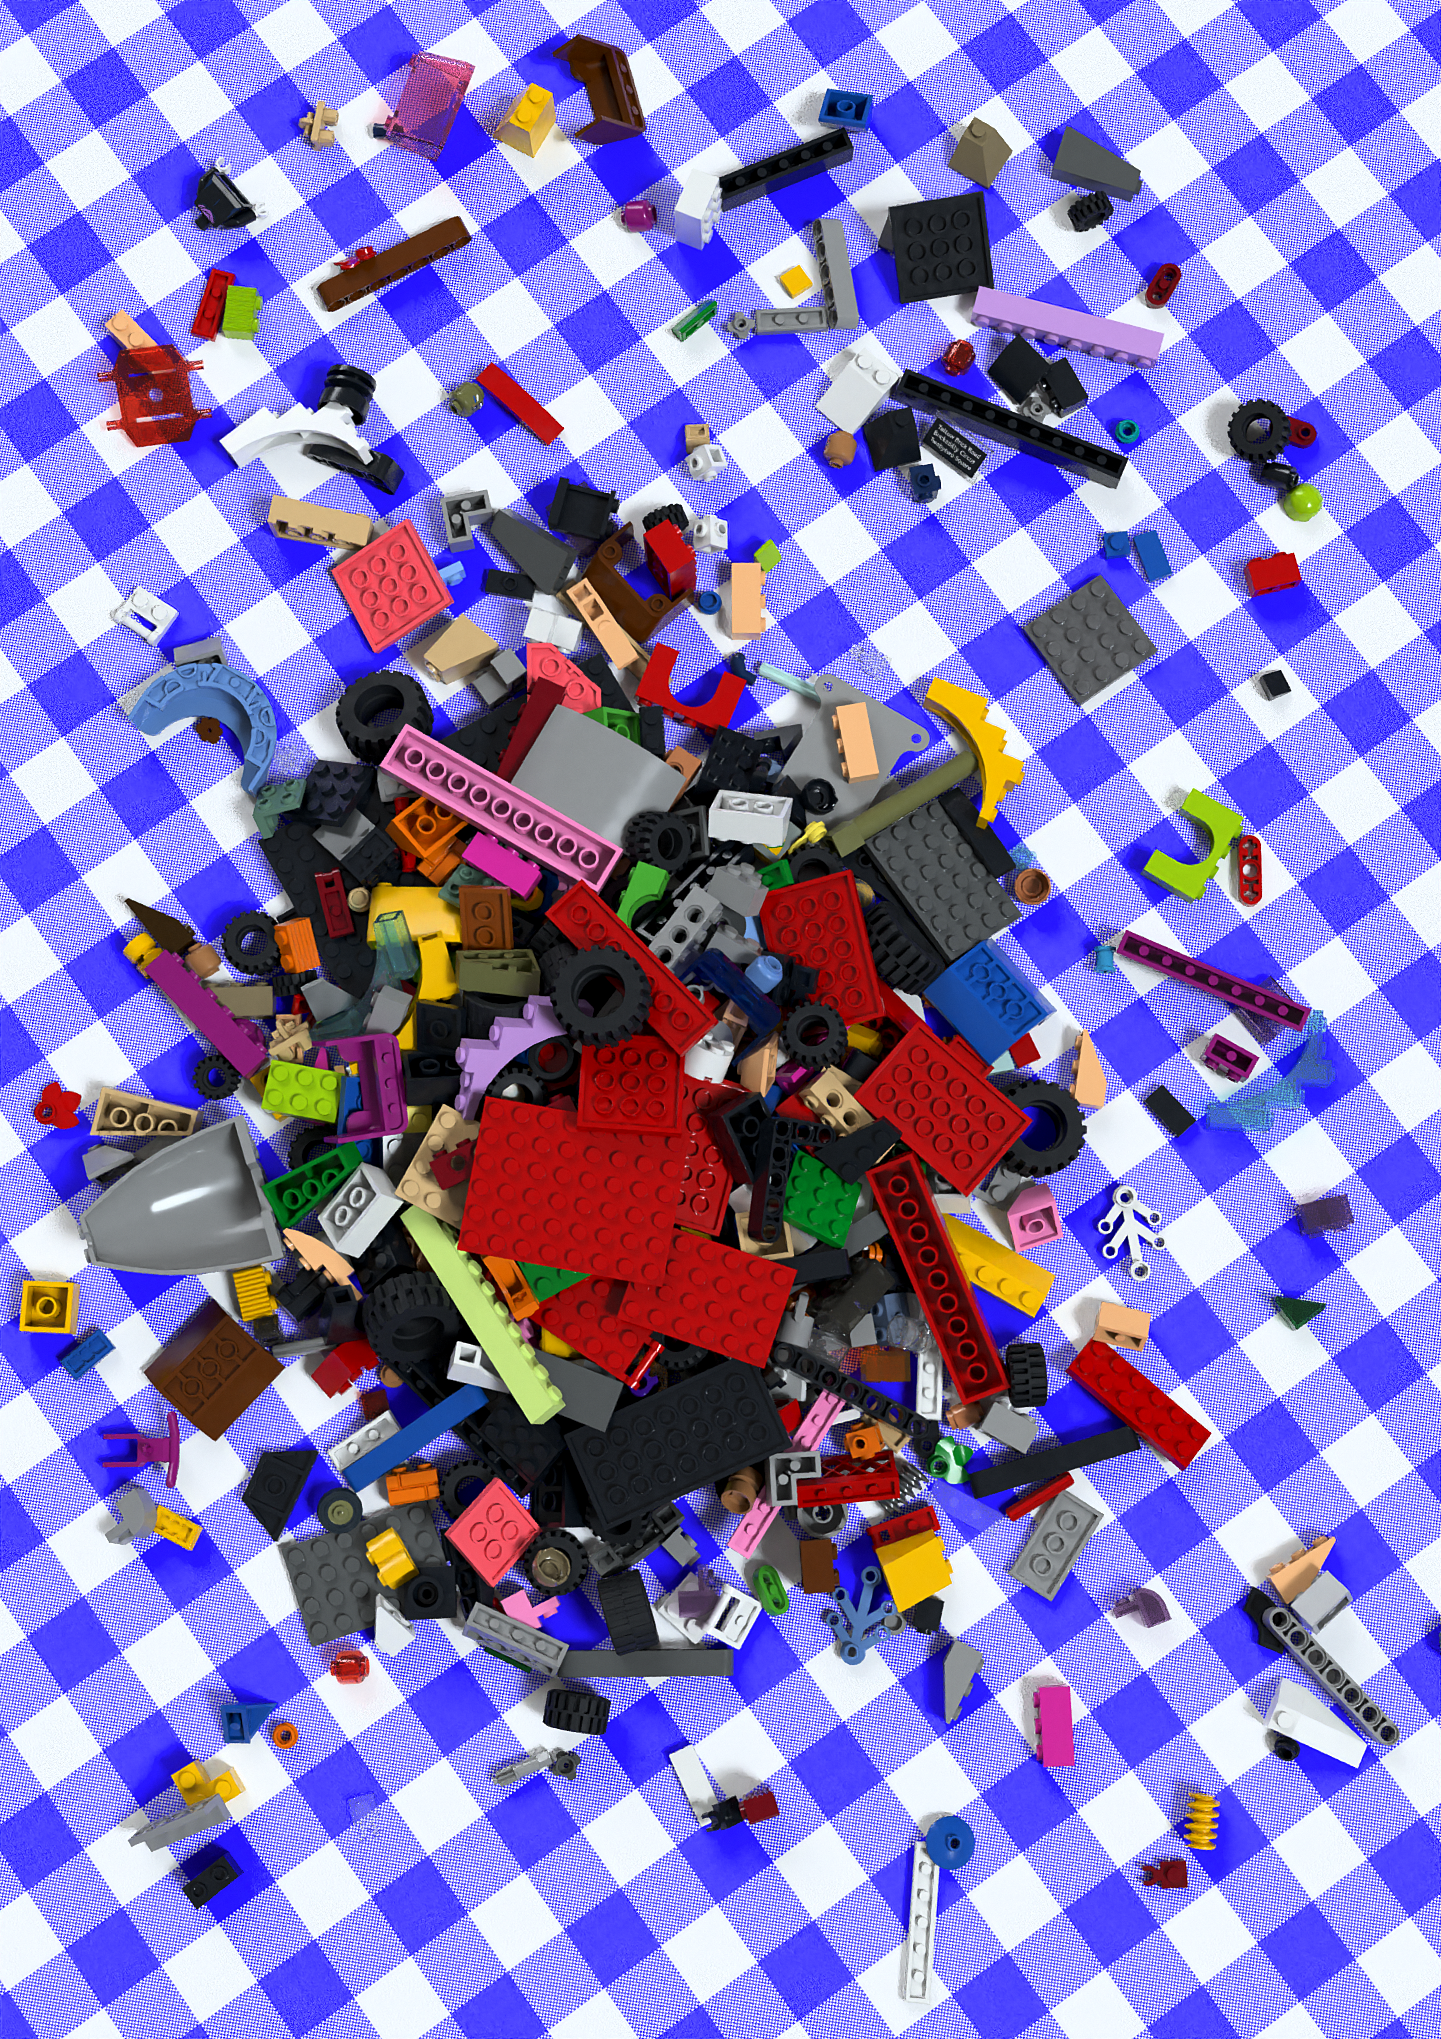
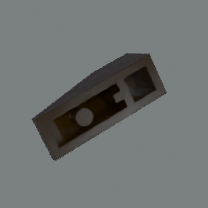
[125,898,198,957]

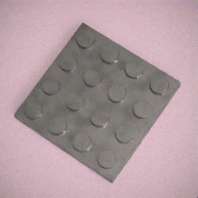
[1022,574,1158,707]

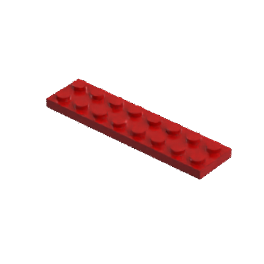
[545,879,719,1058]

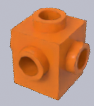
[843,1421,885,1460]

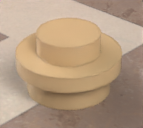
[347,887,371,912]

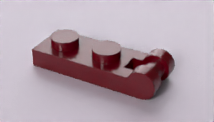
[315,867,355,939]

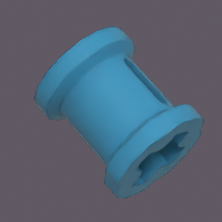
[1094,946,1116,974]

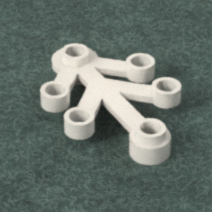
[1097,1185,1167,1282]

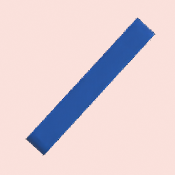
[342,1384,490,1493]

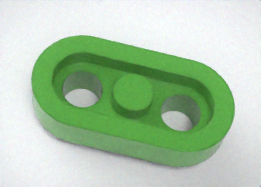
[753,1565,789,1616]

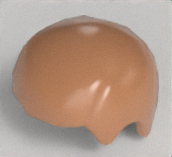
[1014,868,1052,905]

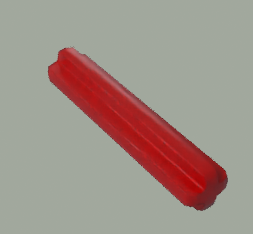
[1006,1471,1075,1522]

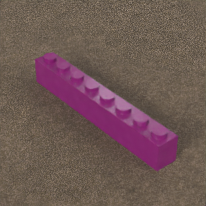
[1116,930,1311,1033]

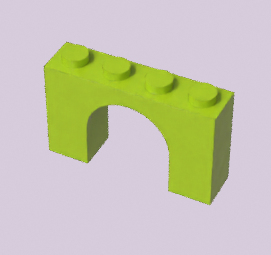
[1140,788,1244,904]

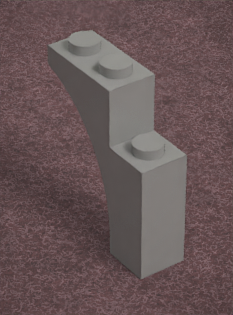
[667,924,763,985]

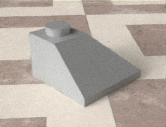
[82,1144,144,1185]

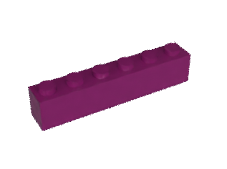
[144,949,270,1080]

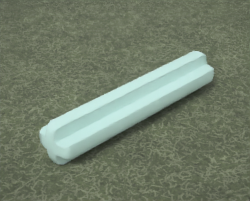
[758,662,826,703]

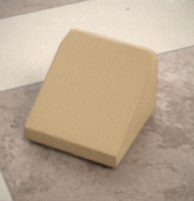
[685,424,710,454]

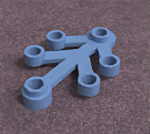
[826,1566,897,1665]

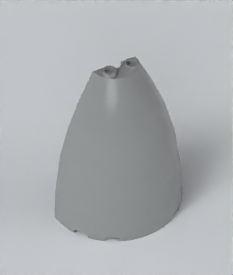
[77,1114,286,1275]

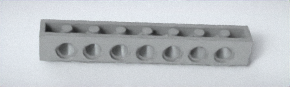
[572,885,723,1055]

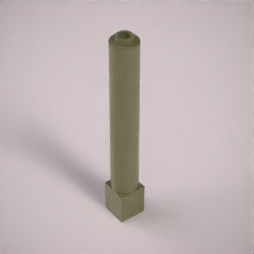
[822,751,978,858]

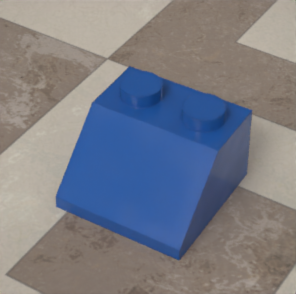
[818,88,873,133]

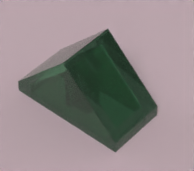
[1271,1296,1326,1331]

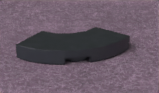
[1242,1586,1284,1654]

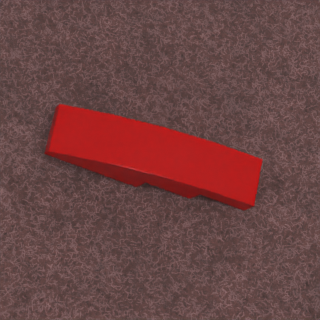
[475,362,565,446]

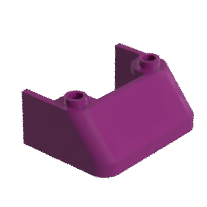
[311,1033,408,1144]

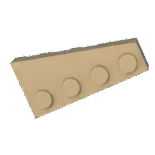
[90,1087,205,1136]

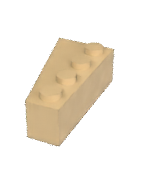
[267,494,374,552]

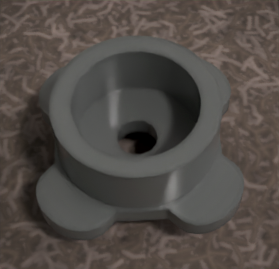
[552,1750,581,1780]

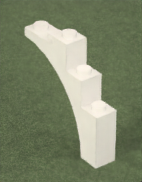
[220,402,373,469]

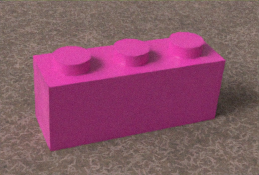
[461,832,542,902]
[1033,1685,1075,1767]

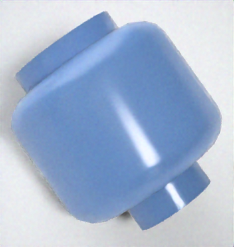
[745,955,783,993]

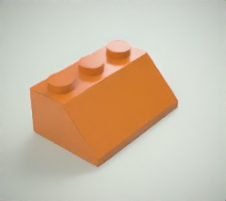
[385,796,469,860]

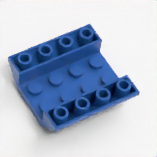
[923,938,1057,1067]

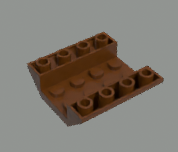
[143,1299,286,1442]

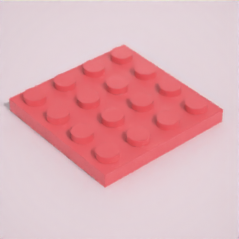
[331,518,454,654]

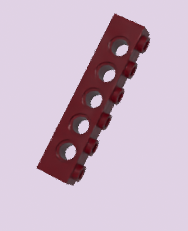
[429,1093,578,1191]

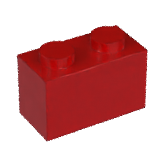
[1243,552,1302,598]

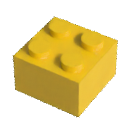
[19,1280,80,1335]

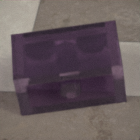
[1294,1194,1355,1239]

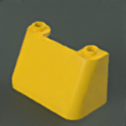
[367,883,463,951]

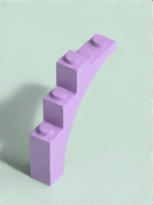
[455,995,594,1120]

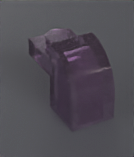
[678,1564,719,1618]
[1110,1587,1172,1629]

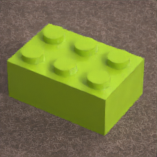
[261,1059,347,1126]

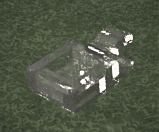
[848,644,893,681]

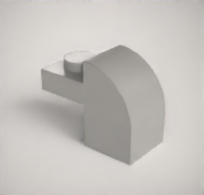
[105,1488,157,1545]

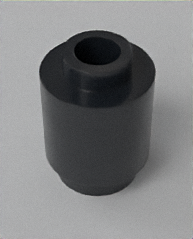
[1261,461,1299,491]

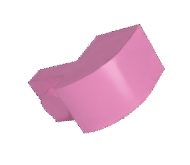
[500,1589,561,1629]

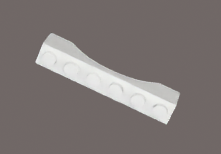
[447,1341,510,1394]

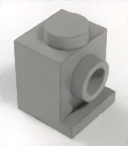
[662,1526,701,1566]

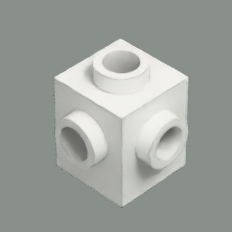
[685,444,728,482]
[693,515,728,555]

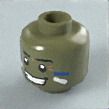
[449,381,484,418]

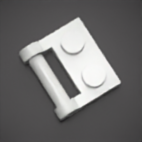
[113,585,179,647]
[700,1583,763,1650]

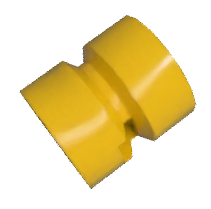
[123,932,163,979]

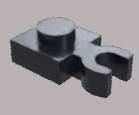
[789,963,820,1008]
[701,1795,743,1832]

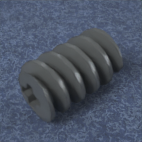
[876,1462,929,1517]

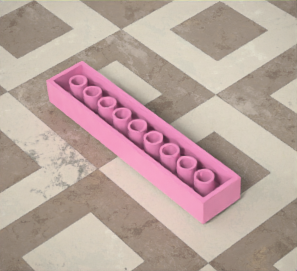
[380,724,623,896]

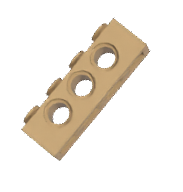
[798,1069,895,1166]

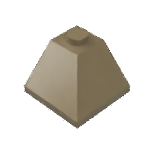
[948,116,1013,190]

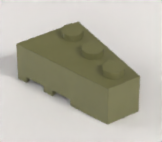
[455,949,541,997]

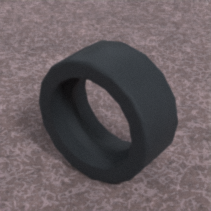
[527,1035,579,1083]

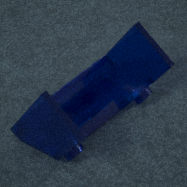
[678,948,781,1067]

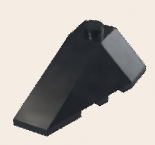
[440,1527,495,1622]

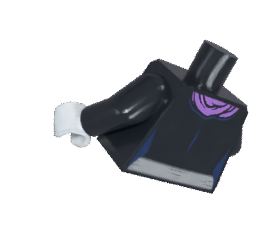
[194,157,269,231]

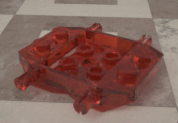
[97,343,213,447]

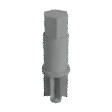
[492,1750,553,1787]

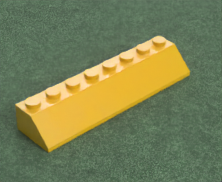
[872,1195,1056,1319]

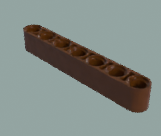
[316,216,472,312]

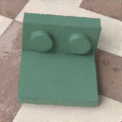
[252,778,307,839]
[438,864,501,908]

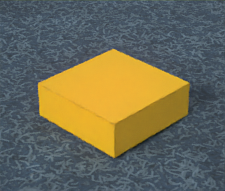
[780,265,813,299]

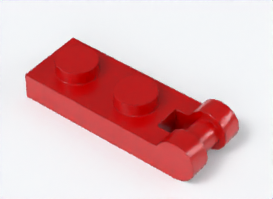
[865,1505,941,1553]

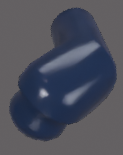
[730,652,758,687]

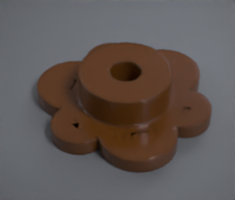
[196,717,223,744]

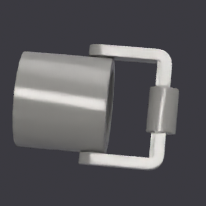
[775,1292,815,1349]

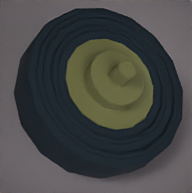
[317,1487,363,1534]

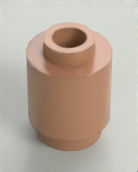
[945,1401,984,1431]

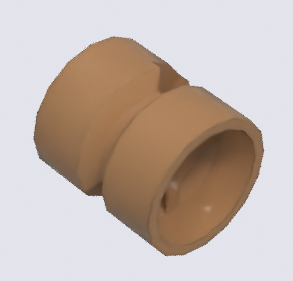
[721,1466,763,1514]

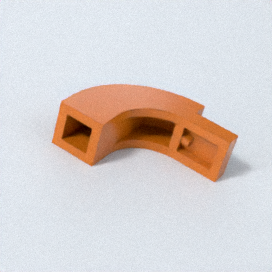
[480,1254,540,1322]

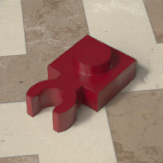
[1141,1859,1188,1889]

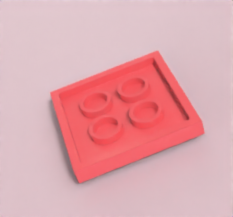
[444,1477,543,1588]

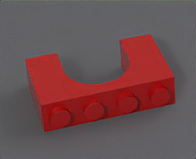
[633,642,747,738]

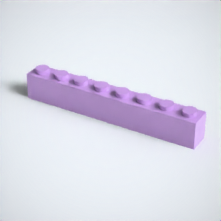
[970,286,1164,369]

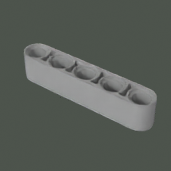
[812,218,859,329]

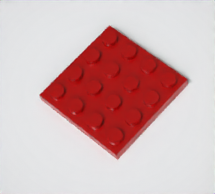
[576,1035,685,1137]

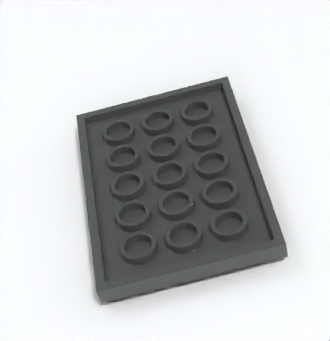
[862,798,1023,964]
[281,1500,458,1647]

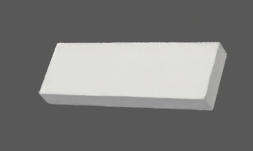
[327,1410,402,1473]
[669,1744,719,1827]

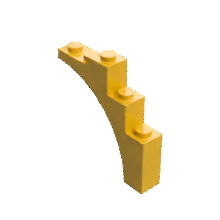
[922,677,1025,830]
[349,930,460,1075]

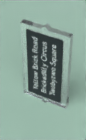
[919,410,995,485]

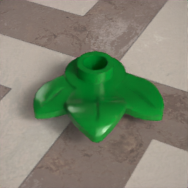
[926,1435,974,1484]

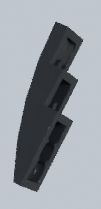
[938,787,1016,879]

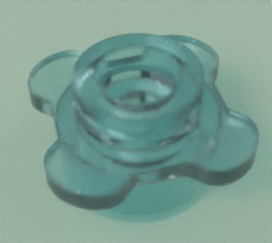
[1009,843,1037,872]

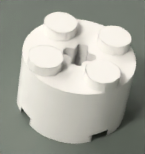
[684,1032,735,1083]

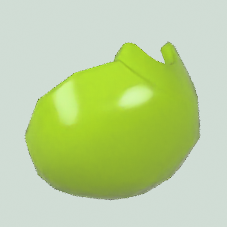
[1284,483,1323,522]

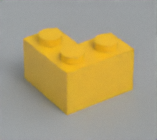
[171,1759,246,1806]

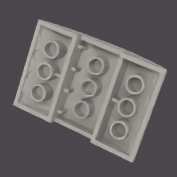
[510,704,687,858]

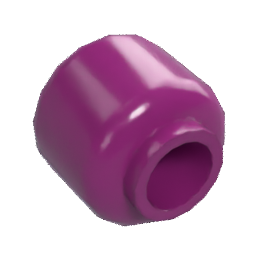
[621,199,657,233]

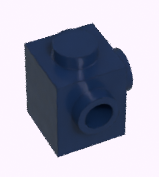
[908,463,941,504]

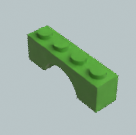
[615,861,670,929]

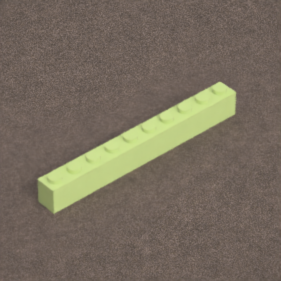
[400,1205,566,1424]

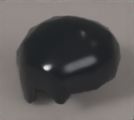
[801,778,838,815]

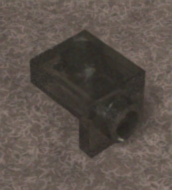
[253,1313,286,1348]

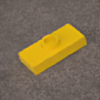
[153,1505,203,1551]

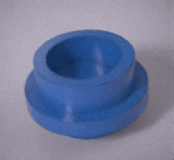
[698,591,722,615]

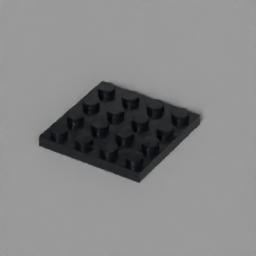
[888,191,995,304]

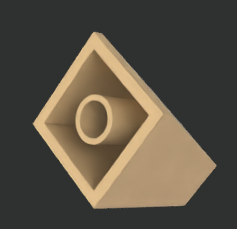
[423,614,500,685]

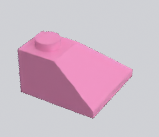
[1007,1183,1064,1253]

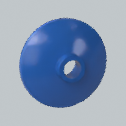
[925,1816,975,1870]

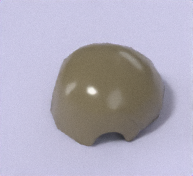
[532,1547,570,1587]

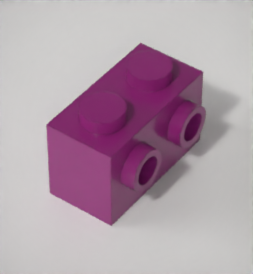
[1199,1033,1260,1083]

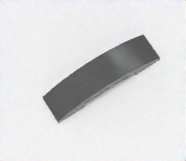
[588,1501,685,1579]

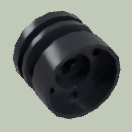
[317,364,377,426]

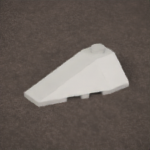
[1262,1677,1368,1768]

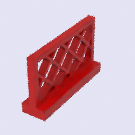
[796,1450,900,1508]

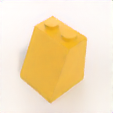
[492,83,556,158]
[875,1529,954,1613]

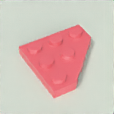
[527,643,602,714]

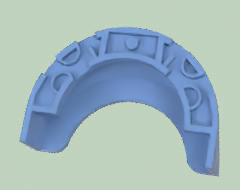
[127,663,277,799]

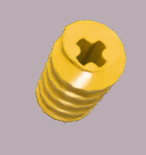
[1183,1792,1221,1850]

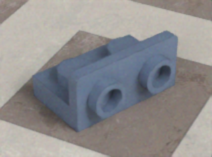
[868,1292,915,1348]

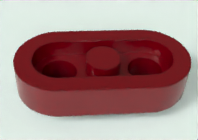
[1145,263,1181,309]
[1268,416,1317,449]

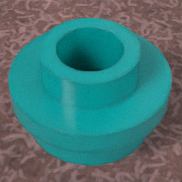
[1115,420,1140,444]

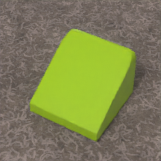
[753,539,782,574]

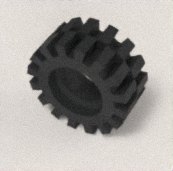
[1067,191,1114,232]
[642,503,689,532]
[272,970,318,997]
[192,1054,241,1100]

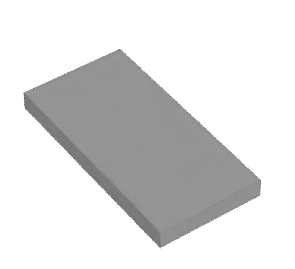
[1007,1490,1104,1602]

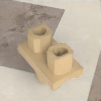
[298,101,339,152]
[268,1019,314,1062]

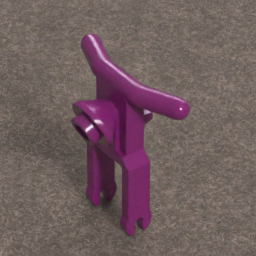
[102,1411,180,1488]

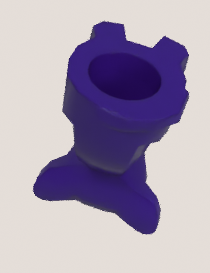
[628,1368,660,1400]

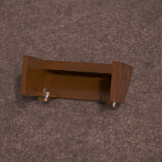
[552,34,646,145]
[581,521,694,644]

